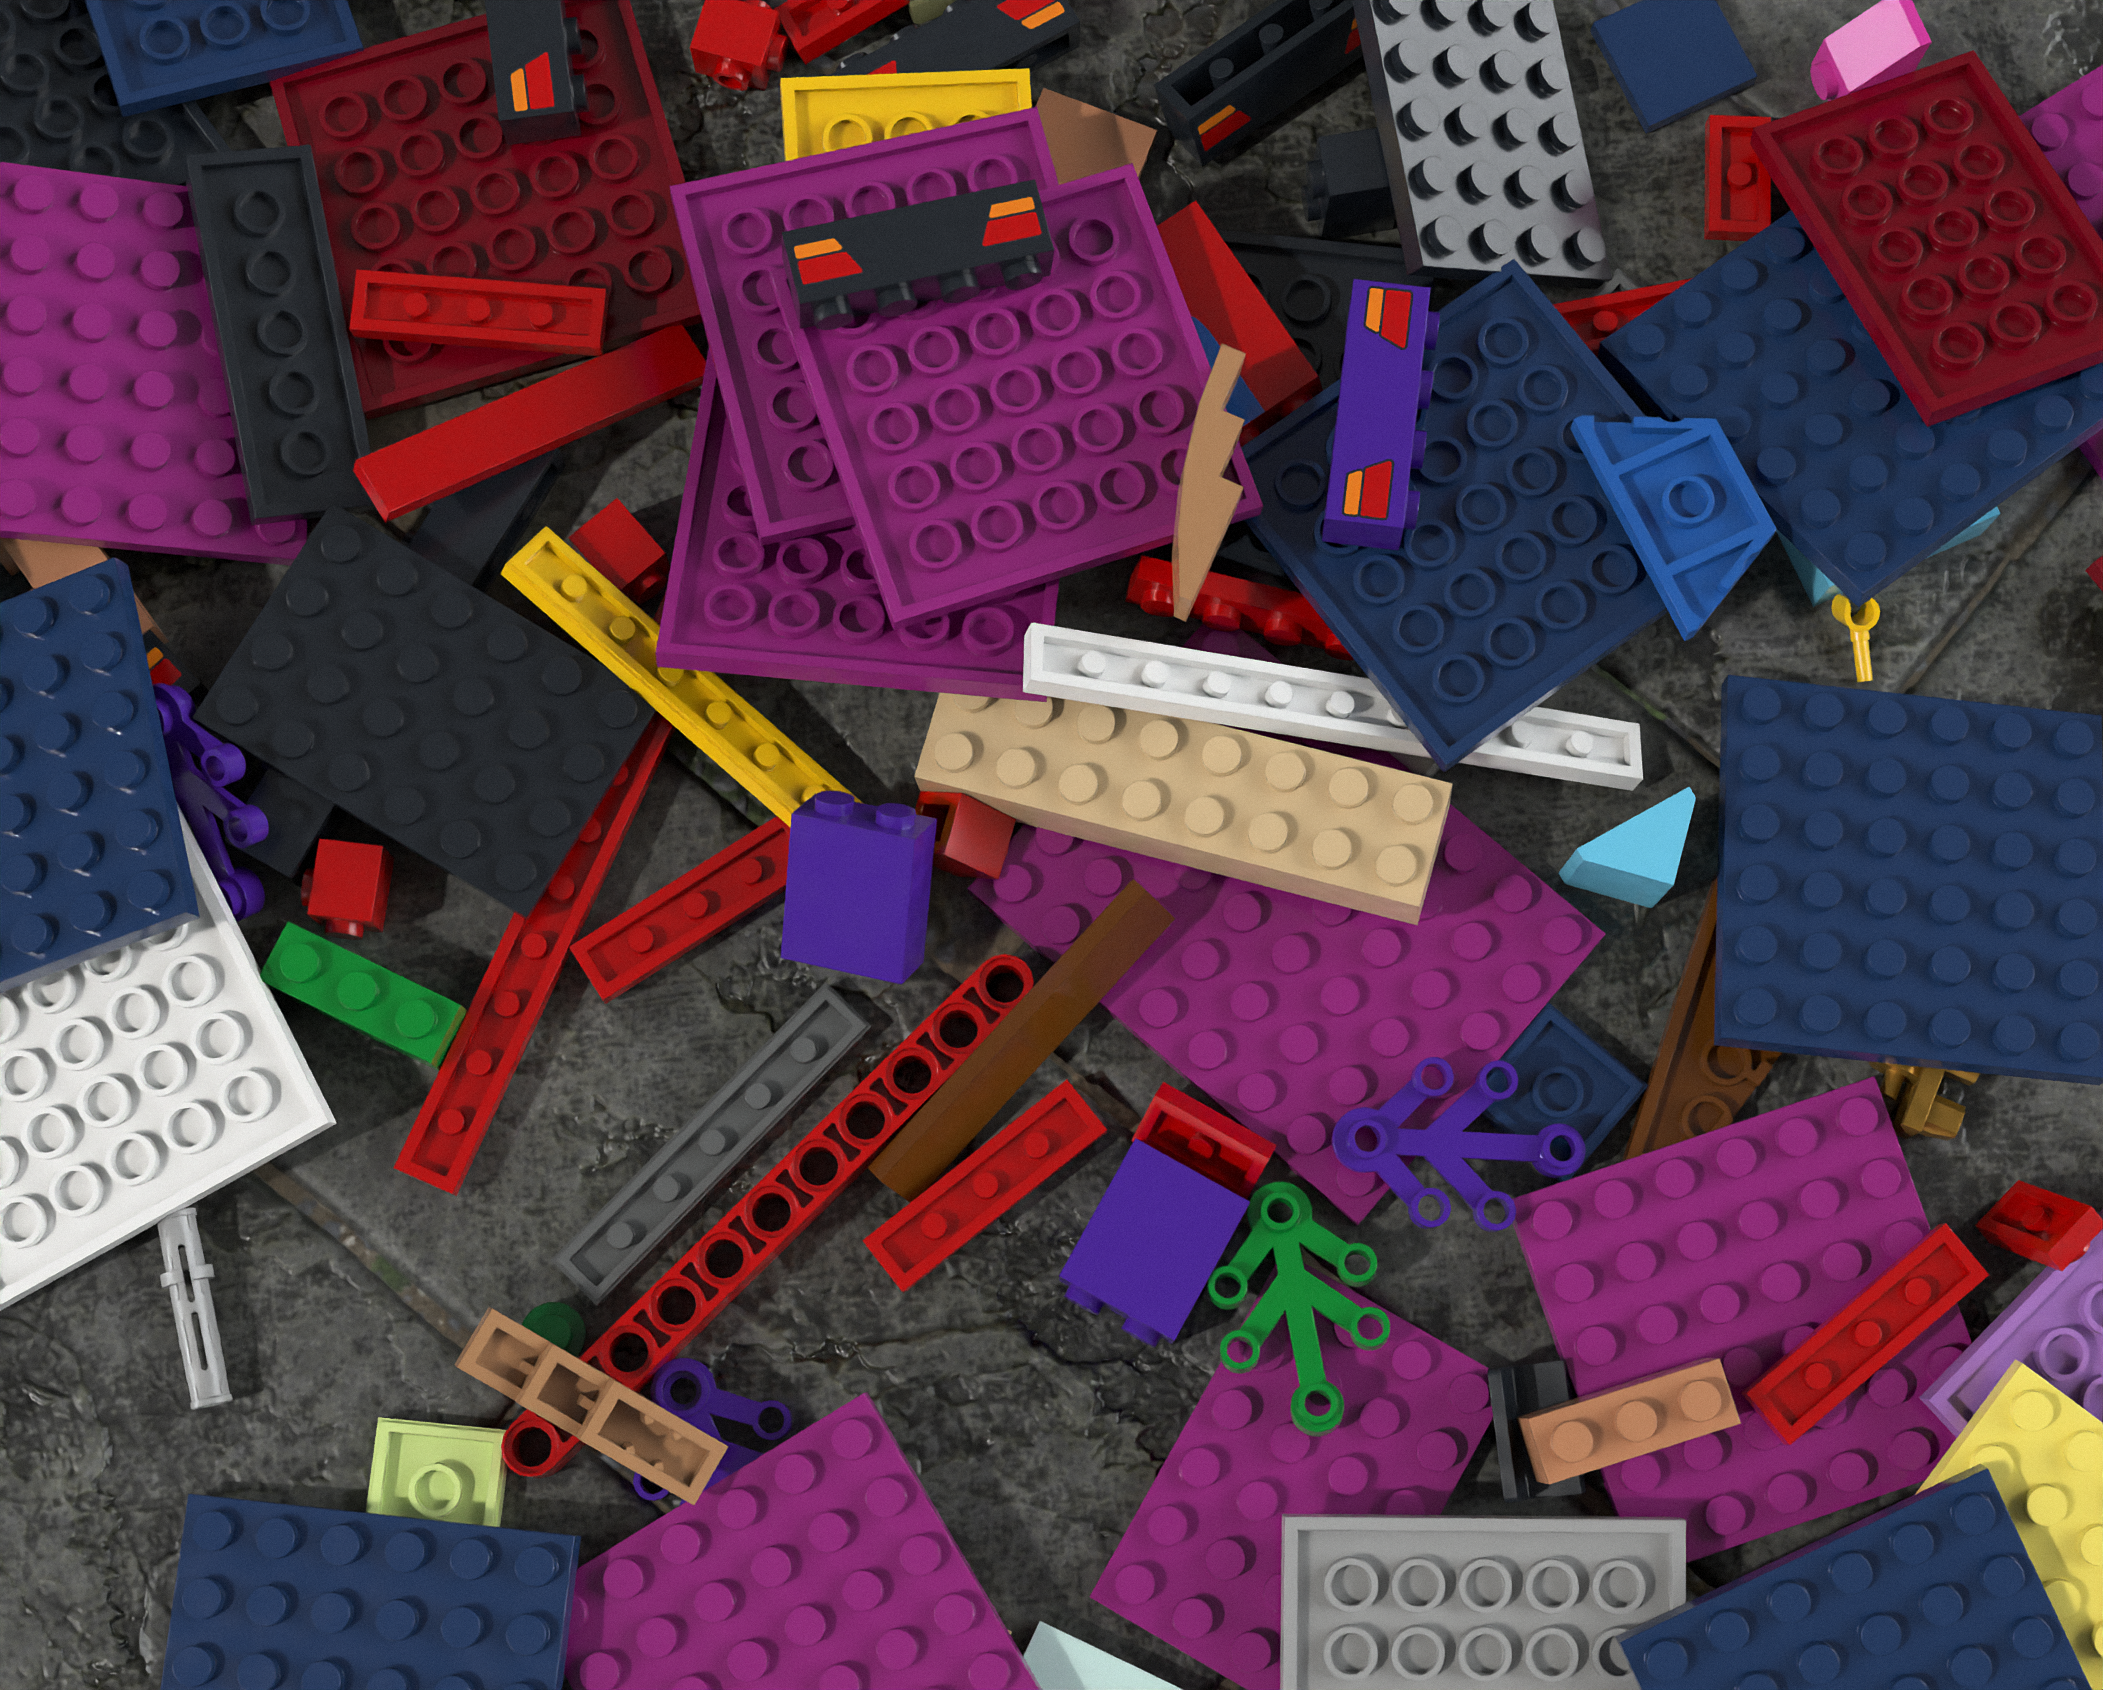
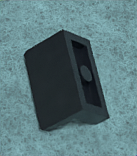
[1488,1360,1586,1503]

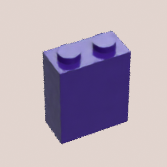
[781,791,937,984]
[1058,1138,1250,1348]

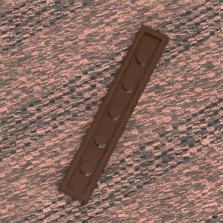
[868,879,1175,1202]

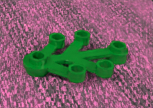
[1208,1182,1390,1437]

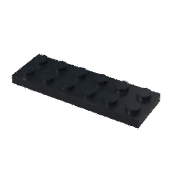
[182,145,377,525]

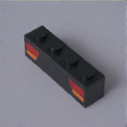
[485,0,589,145]
[829,0,1080,76]
[1154,0,1363,167]
[782,179,1054,330]

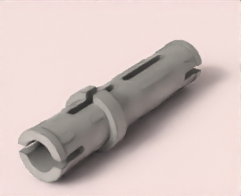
[157,1208,233,1410]

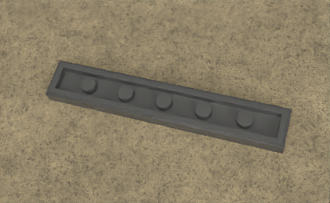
[551,982,873,1307]

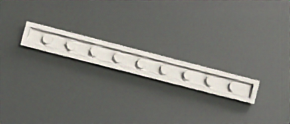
[1023,622,1643,791]

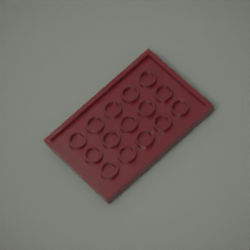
[1750,50,2103,427]

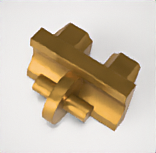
[1869,1061,1980,1141]

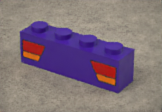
[1322,279,1440,551]

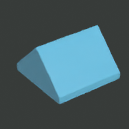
[1558,787,1696,908]

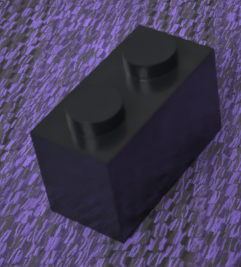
[1301,127,1396,240]

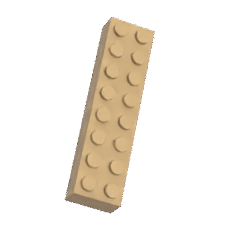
[914,693,1452,925]

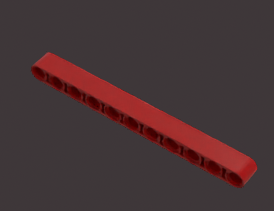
[501,954,1034,1478]

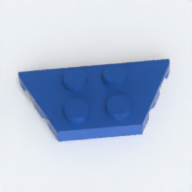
[1570,415,1777,641]

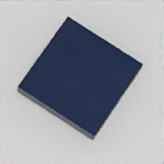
[1590,0,1757,134]
[1480,1002,1648,1182]

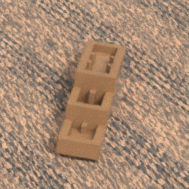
[1172,344,1246,622]
[454,1307,728,1505]

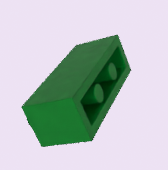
[260,922,467,1071]

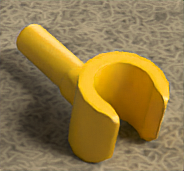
[1831,594,1880,682]

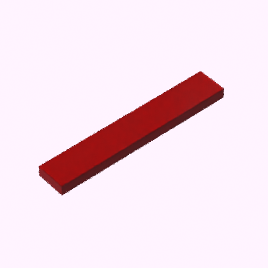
[353,325,706,523]

